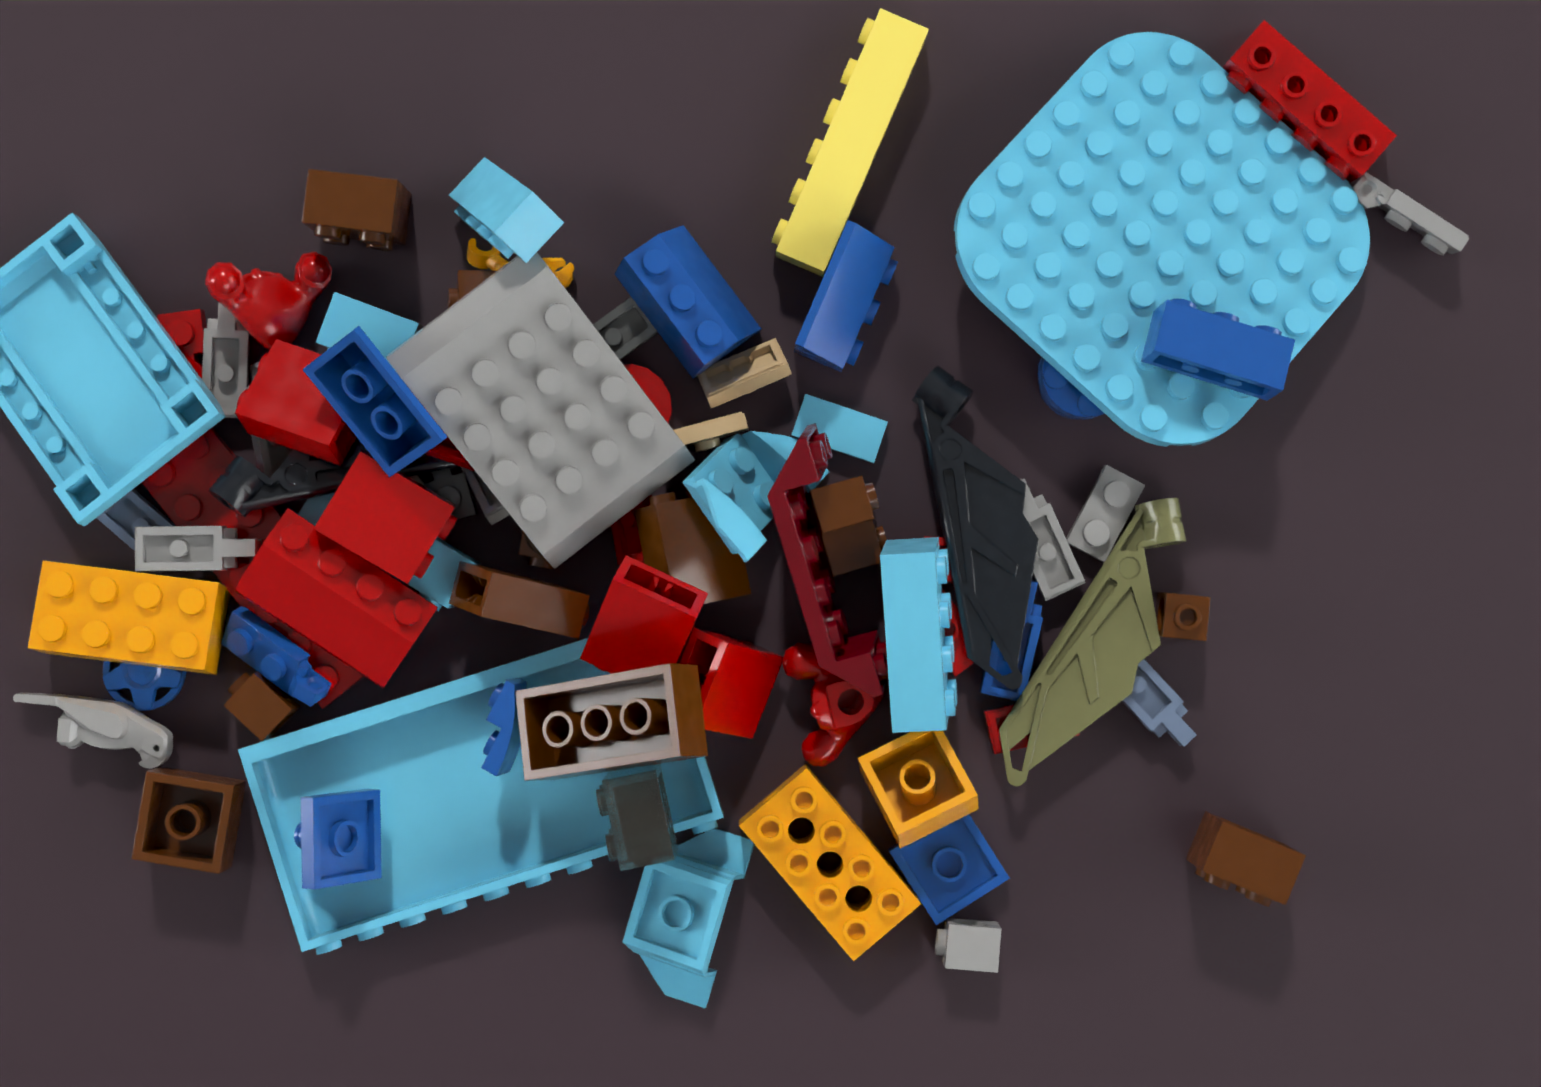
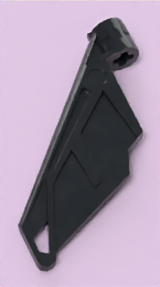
[912,365,1039,690]
[209,437,458,517]

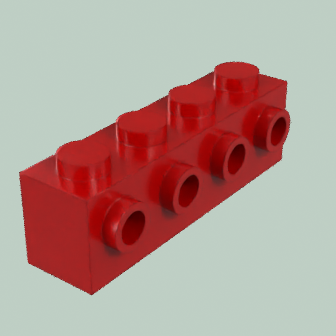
[1222,20,1397,183]

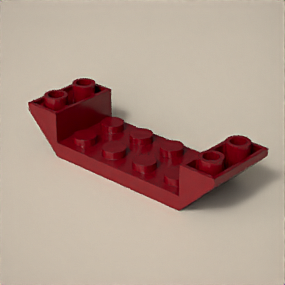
[767,423,888,697]

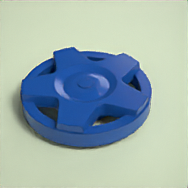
[103,661,187,711]

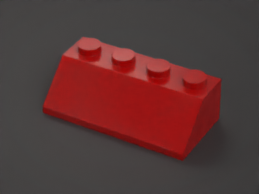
[234,508,438,688]

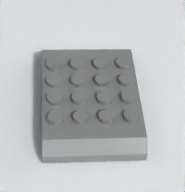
[386,252,695,569]

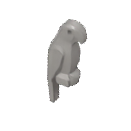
[13,692,173,769]

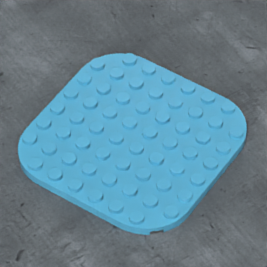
[953,32,1370,447]

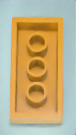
[28,561,230,675]

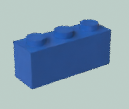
[1141,298,1295,401]

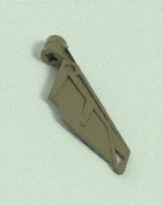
[999,498,1186,787]

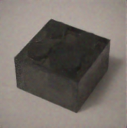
[596,764,678,871]

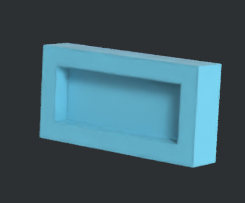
[791,394,888,463]

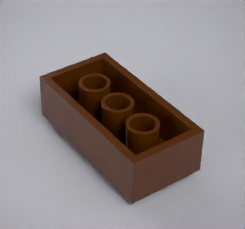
[515,663,708,781]

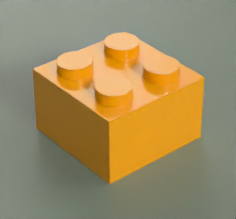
[857,731,979,849]

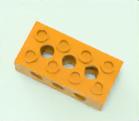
[739,764,921,961]

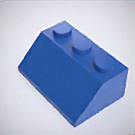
[794,220,898,372]
[614,225,762,379]
[302,326,447,478]

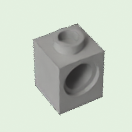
[935,918,1002,973]

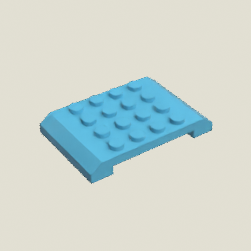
[0,212,226,526]

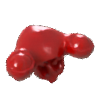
[205,251,332,350]
[782,643,886,767]

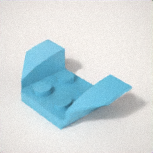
[682,431,829,562]
[622,828,754,1008]

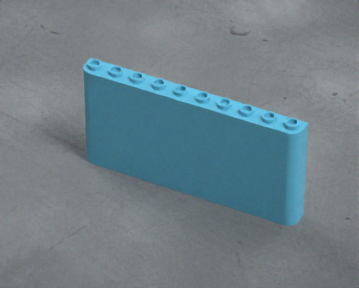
[238,638,724,955]

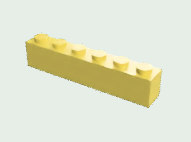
[771,8,929,277]

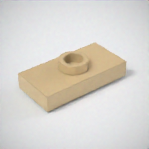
[698,338,792,409]
[673,412,749,452]

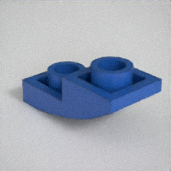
[481,678,527,776]

